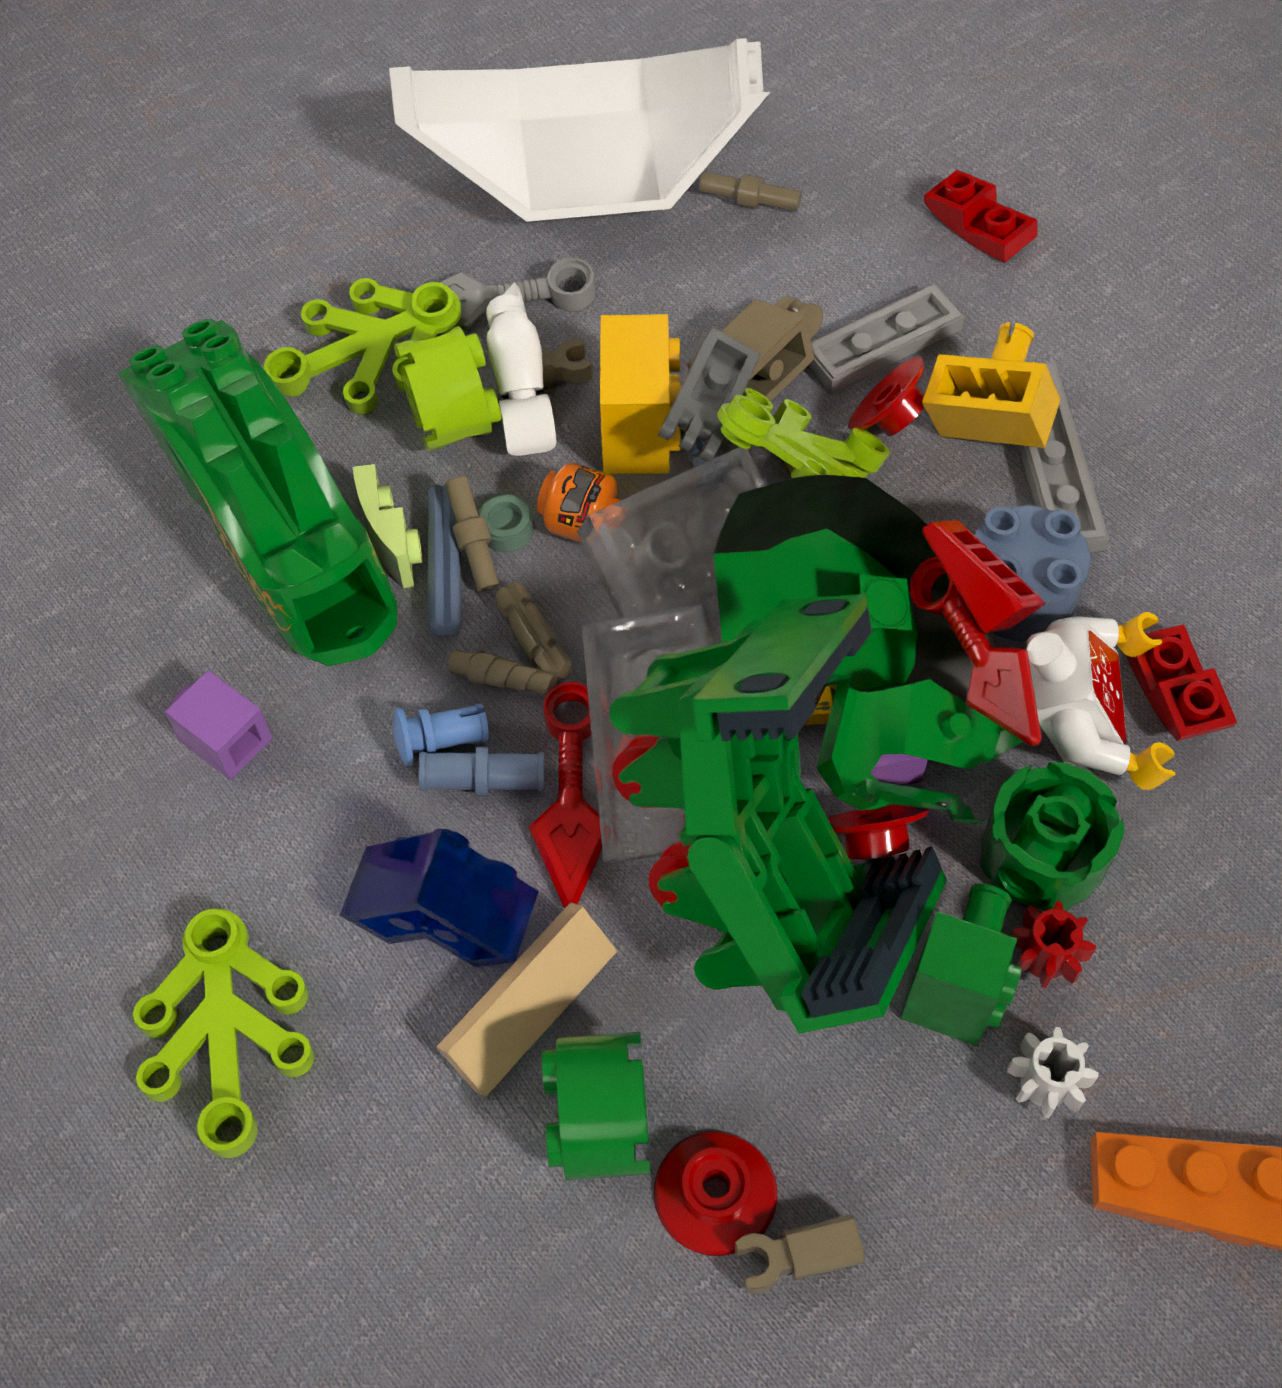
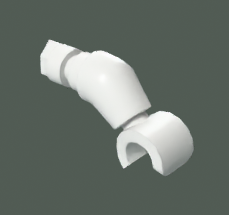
[486,282,557,456]

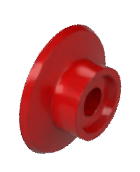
[848,356,925,436]
[827,804,929,859]
[654,1131,778,1256]

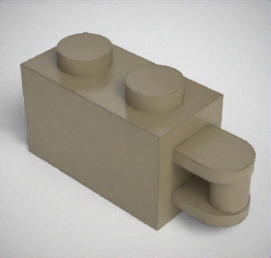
[687,296,823,401]

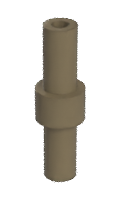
[699,171,802,212]
[445,476,500,592]

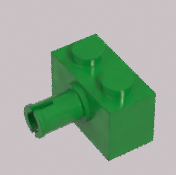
[901,884,1022,1046]

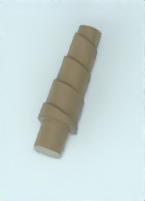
[448,649,557,695]

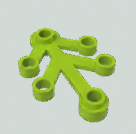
[264,278,462,415]
[717,388,890,478]
[133,909,315,1158]

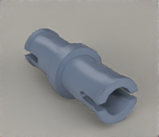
[419,747,544,796]

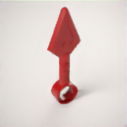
[910,557,1041,746]
[529,682,612,908]

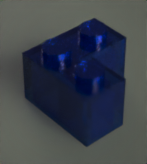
[339,829,539,967]

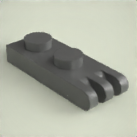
[658,327,761,463]

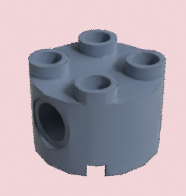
[975,505,1091,642]

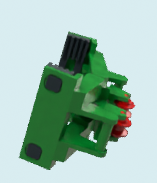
[609,594,947,1034]

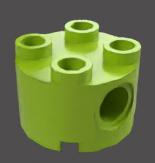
[394,326,502,453]

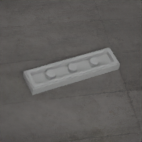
[1018,363,1109,552]

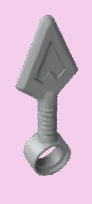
[394,258,596,328]

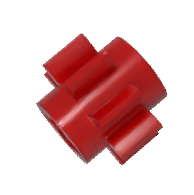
[1010,901,1096,988]

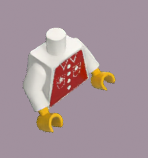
[1026,612,1176,790]

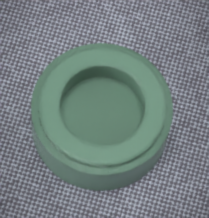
[478,494,535,552]

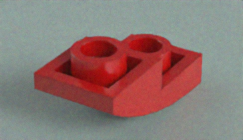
[924,170,1038,263]
[1126,624,1238,741]

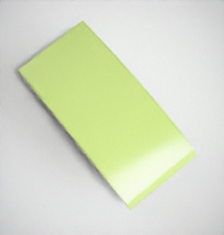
[352,464,423,588]

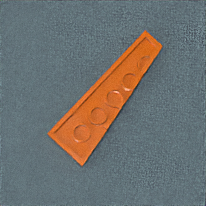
[1090,1132,1282,1251]

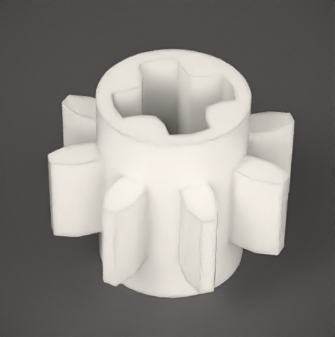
[1007,1027,1099,1119]

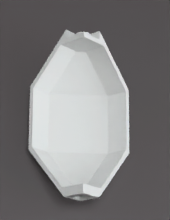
[389,38,770,222]

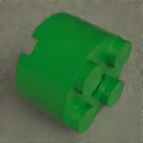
[542,1032,651,1181]

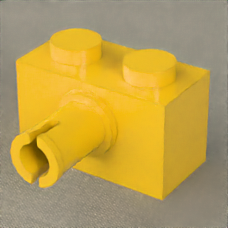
[922,322,1061,448]

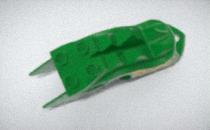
[118,319,397,666]

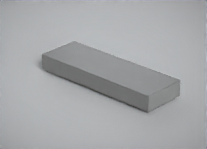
[808,284,965,394]

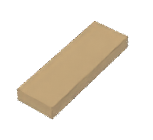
[436,903,617,1097]

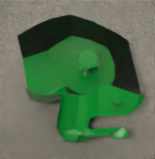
[714,474,1024,824]

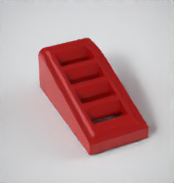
[922,520,1045,633]

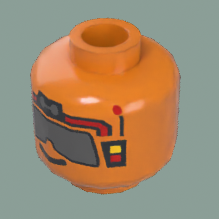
[537,463,626,546]

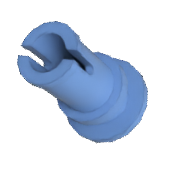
[393,703,489,768]

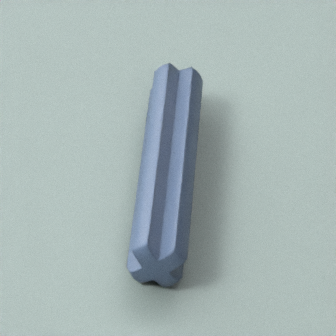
[428,484,461,637]

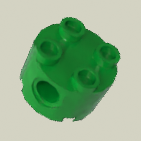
[980,762,1125,911]

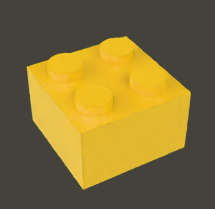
[600,314,681,474]

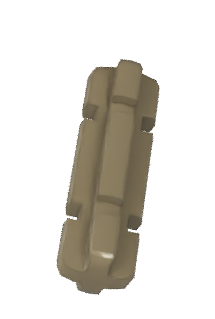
[495,582,572,682]

